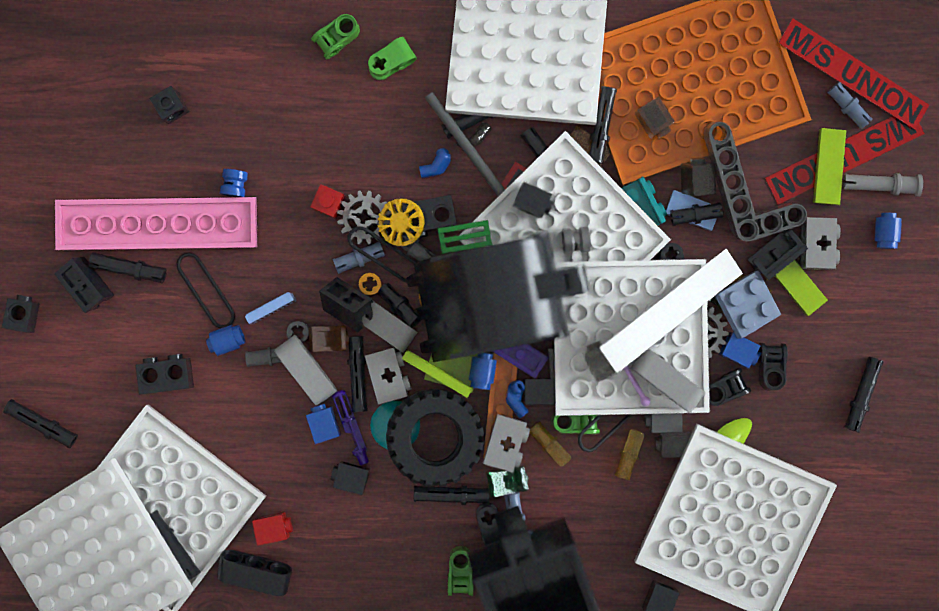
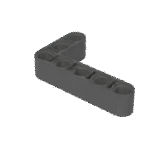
[703,122,807,242]

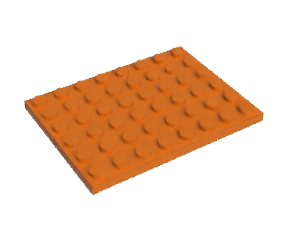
[597,0,811,186]

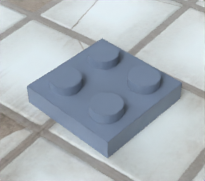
[715,270,781,339]

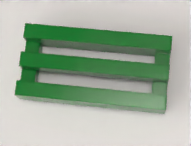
[438,220,492,254]

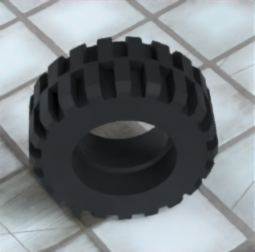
[386,389,484,488]

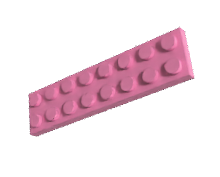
[55,197,257,251]

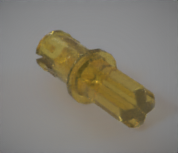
[529,421,571,467]
[614,429,644,480]

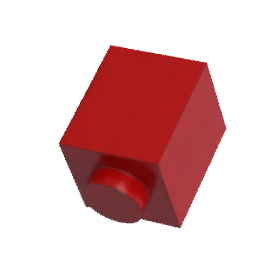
[310,184,346,220]
[252,512,293,546]

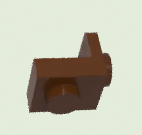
[308,325,349,352]

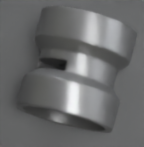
[562,227,591,254]

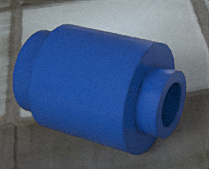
[874,213,902,249]
[206,325,246,356]
[469,353,497,390]

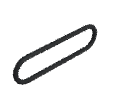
[347,226,417,283]
[177,253,235,328]
[578,414,633,452]

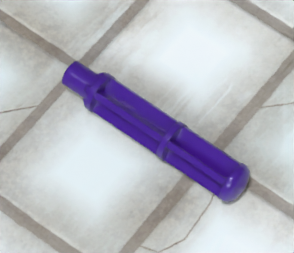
[332,390,369,465]

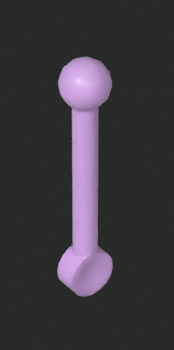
[623,365,650,406]

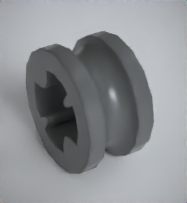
[286,321,309,343]

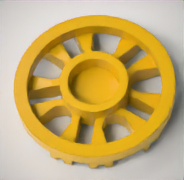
[378,199,424,246]

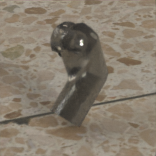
[456,122,492,151]

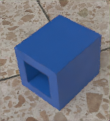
[718,332,761,368]
[306,404,341,444]

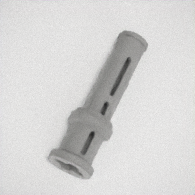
[843,173,923,197]

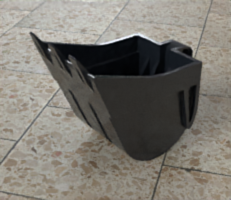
[406,232,590,362]
[467,505,599,611]

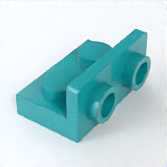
[621,177,667,226]

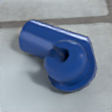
[419,148,451,179]
[506,380,529,419]

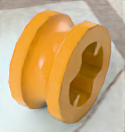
[359,273,382,296]

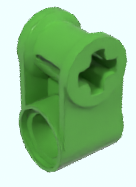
[311,14,360,59]
[368,37,417,80]
[551,413,600,434]
[448,546,473,596]

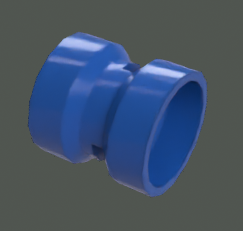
[219,169,248,197]

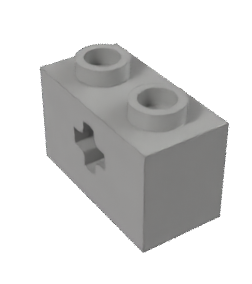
[800,217,841,270]
[365,348,411,405]
[483,414,530,472]

